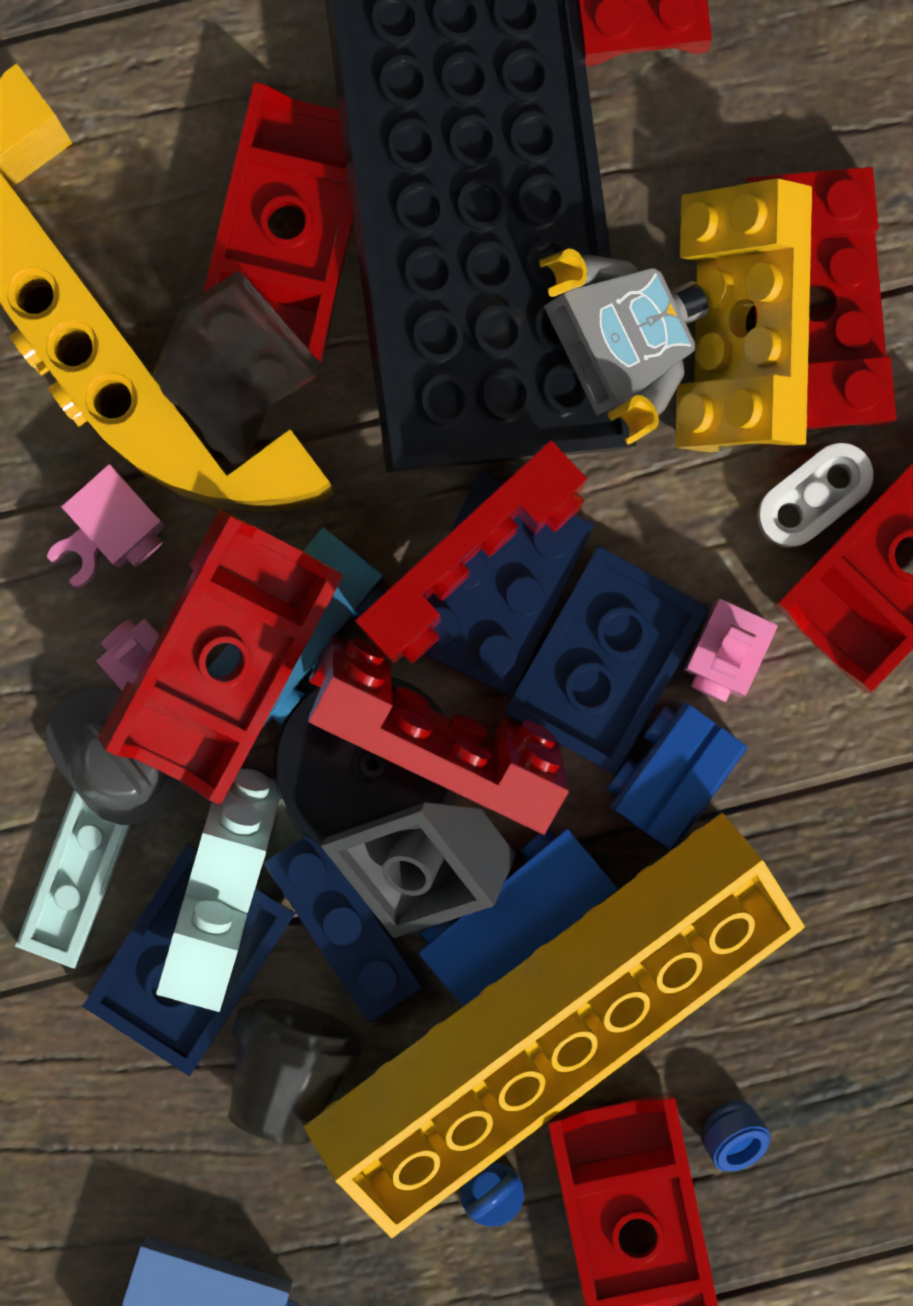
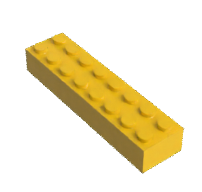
[303,812,805,1238]

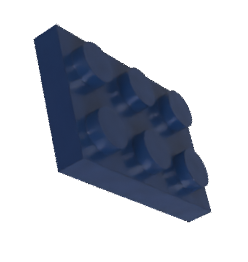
[423,470,594,697]
[504,546,710,775]
[82,844,296,1076]

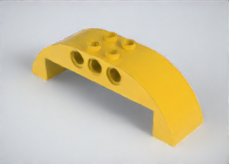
[0,63,334,513]

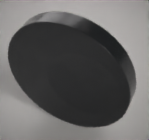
[274,676,457,849]

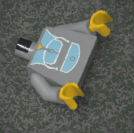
[539,248,709,445]

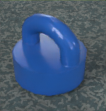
[700,1101,771,1171]
[460,1160,524,1227]

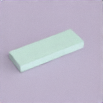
[15,790,131,969]

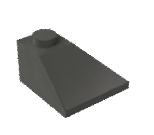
[321,803,516,938]

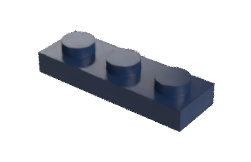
[264,836,422,1023]

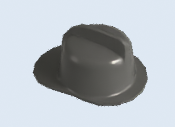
[46,687,179,825]

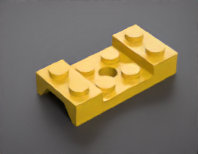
[675,178,812,453]

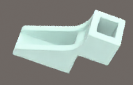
[156,769,280,1012]

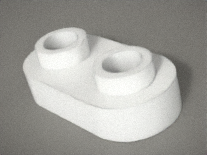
[757,443,873,548]

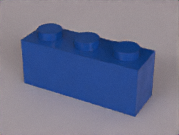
[419,827,617,1007]

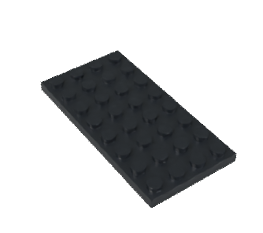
[325,0,637,473]

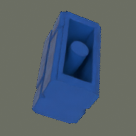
[606,702,748,851]

